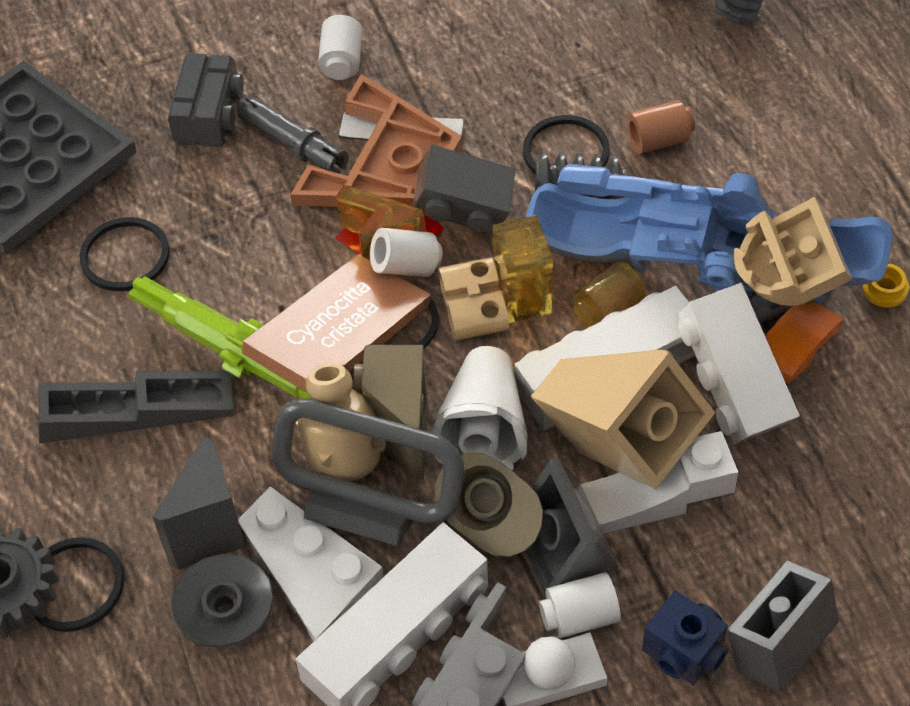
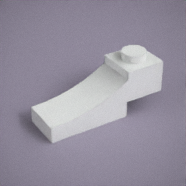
[581,431,738,533]

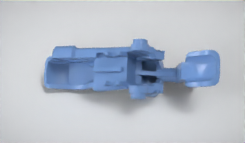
[523,163,893,305]

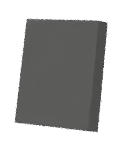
[153,436,245,569]
[526,458,619,596]

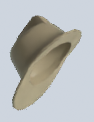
[435,452,543,557]

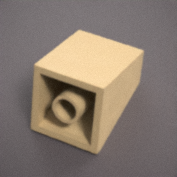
[531,349,715,490]

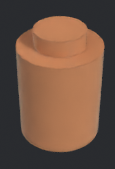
[627,100,695,155]

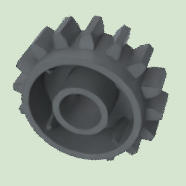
[0,528,59,638]

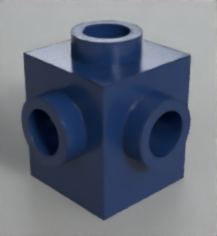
[642,590,729,686]

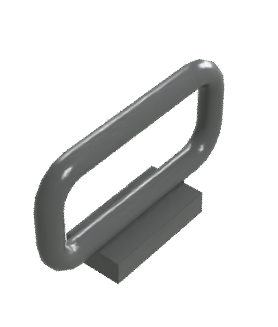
[272,398,464,546]

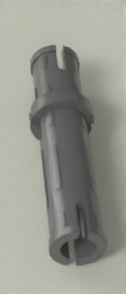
[237,95,349,174]

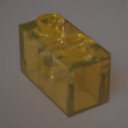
[492,215,553,323]

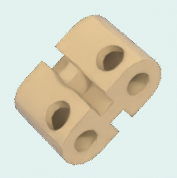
[438,257,509,341]

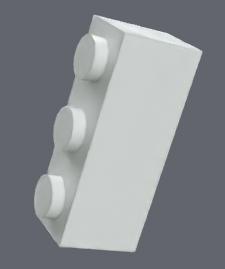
[678,283,800,445]

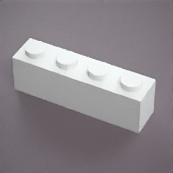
[515,286,695,431]
[295,522,488,706]

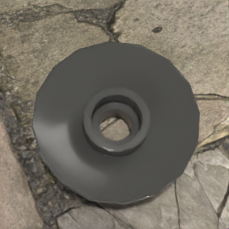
[171,554,274,648]

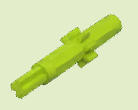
[128,276,310,399]

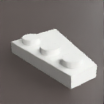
[238,487,384,642]

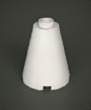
[430,346,528,471]

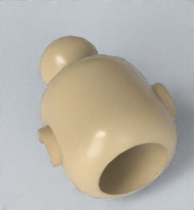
[296,363,386,482]

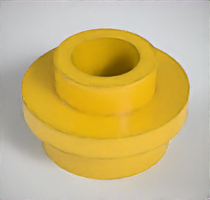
[862,264,909,308]

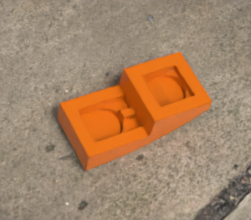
[765,300,844,384]

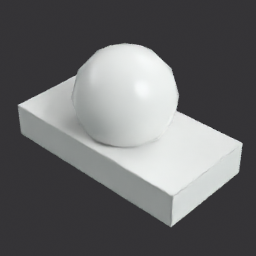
[502,632,608,706]

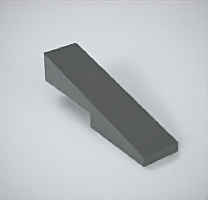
[38,371,234,443]

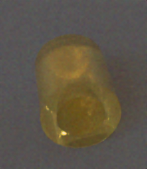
[573,261,645,327]

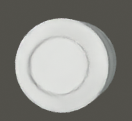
[318,15,362,80]
[370,228,443,277]
[539,572,621,639]

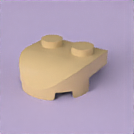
[734,197,853,306]

